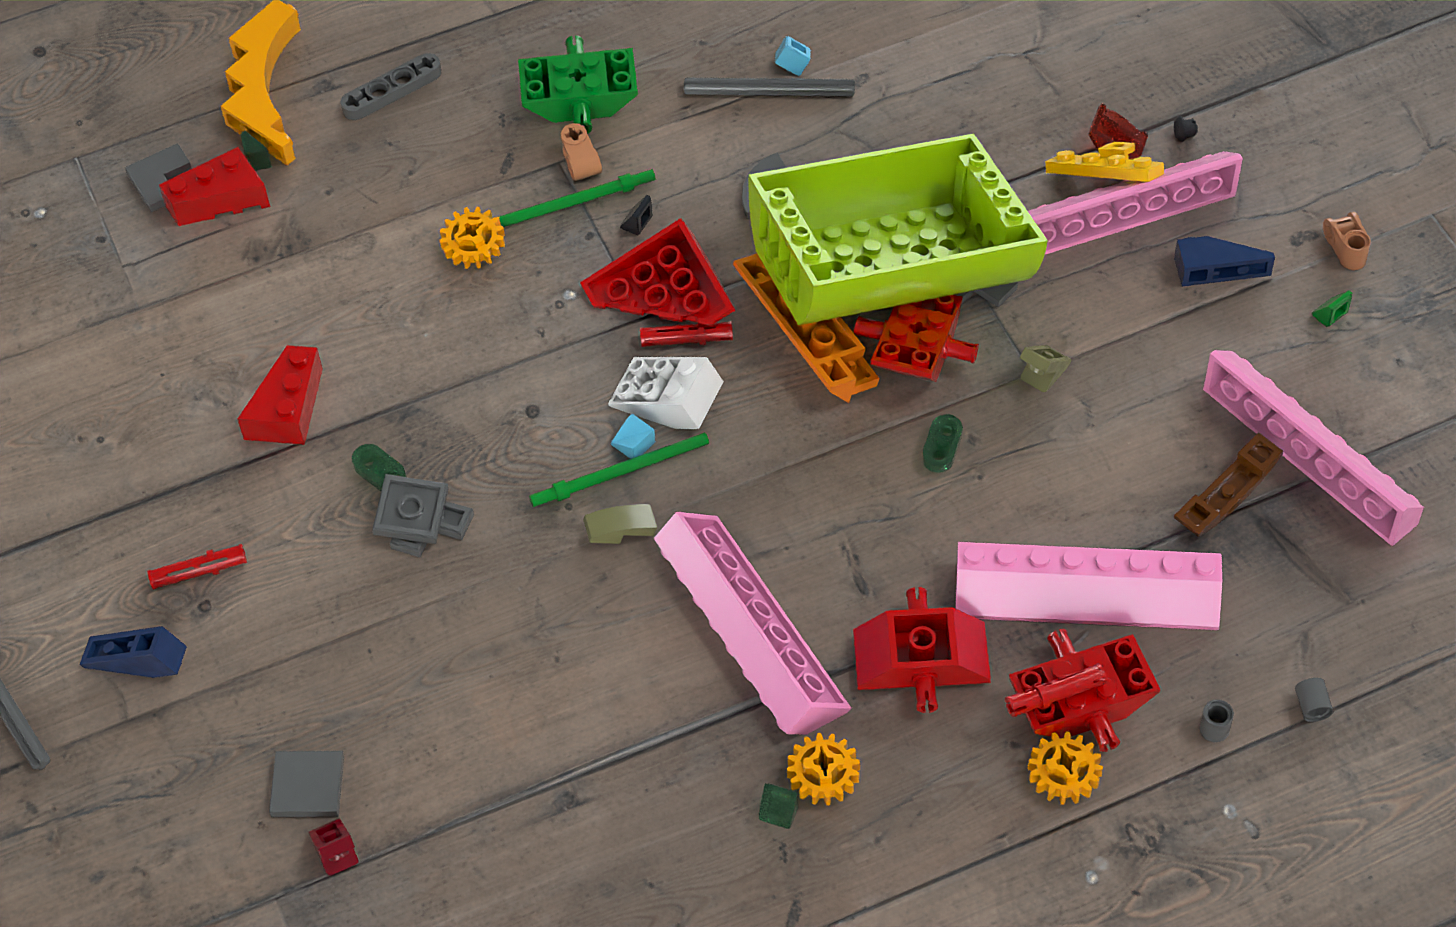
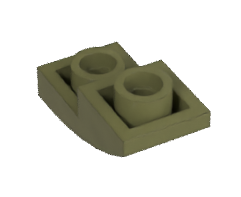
[583,504,657,544]

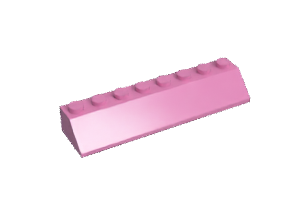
[1028,151,1243,255]
[1203,350,1424,546]
[654,512,852,734]
[955,542,1222,630]

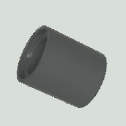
[1295,678,1334,722]
[1199,699,1234,742]

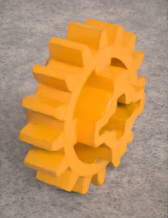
[440,207,505,269]
[1028,731,1103,805]
[787,733,860,806]

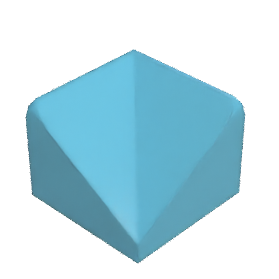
[775,36,810,76]
[611,414,655,459]

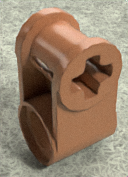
[561,123,602,181]
[1323,212,1371,270]

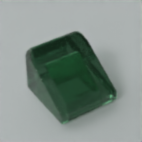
[240,131,272,171]
[759,783,798,829]

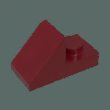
[308,818,359,876]

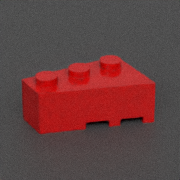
[159,147,270,226]
[237,345,323,445]

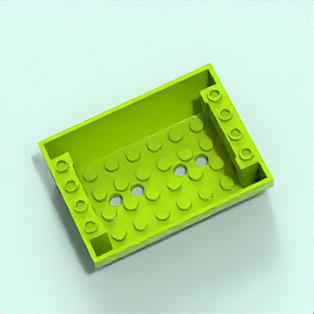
[748,134,1048,325]

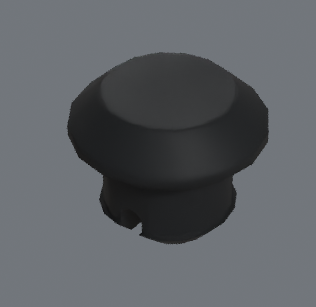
[1174,116,1198,142]

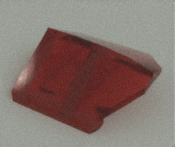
[1088,104,1148,160]

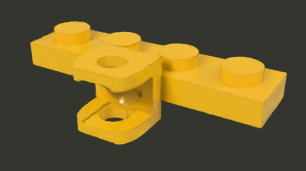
[1045,142,1164,182]

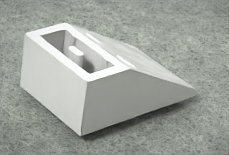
[608,357,724,429]

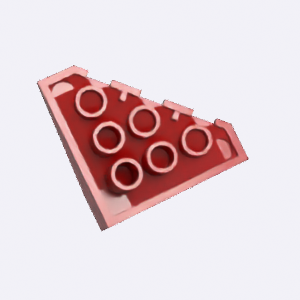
[580,218,736,327]

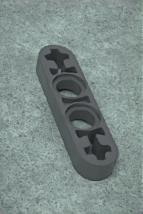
[341,53,441,120]

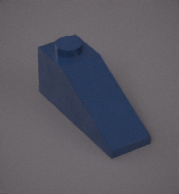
[1174,236,1275,287]
[79,626,187,678]

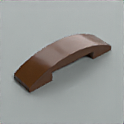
[1174,433,1283,537]

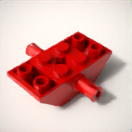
[854,295,979,382]
[853,587,991,713]
[1009,629,1160,752]

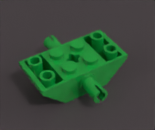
[518,36,638,134]

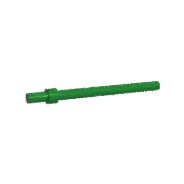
[499,169,656,227]
[529,432,709,507]

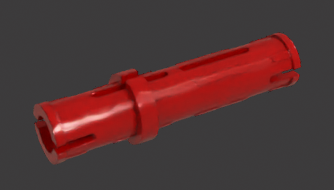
[640,321,733,347]
[147,544,247,590]
[1005,663,1107,718]

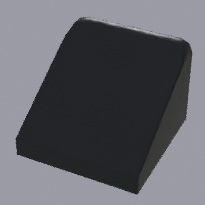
[620,195,653,236]

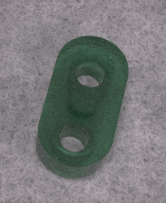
[922,414,963,473]
[352,444,406,491]

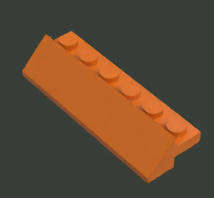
[733,254,880,403]

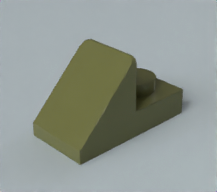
[1020,345,1072,392]

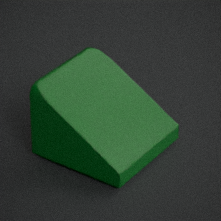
[1312,290,1353,327]

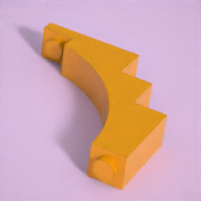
[221,0,301,166]

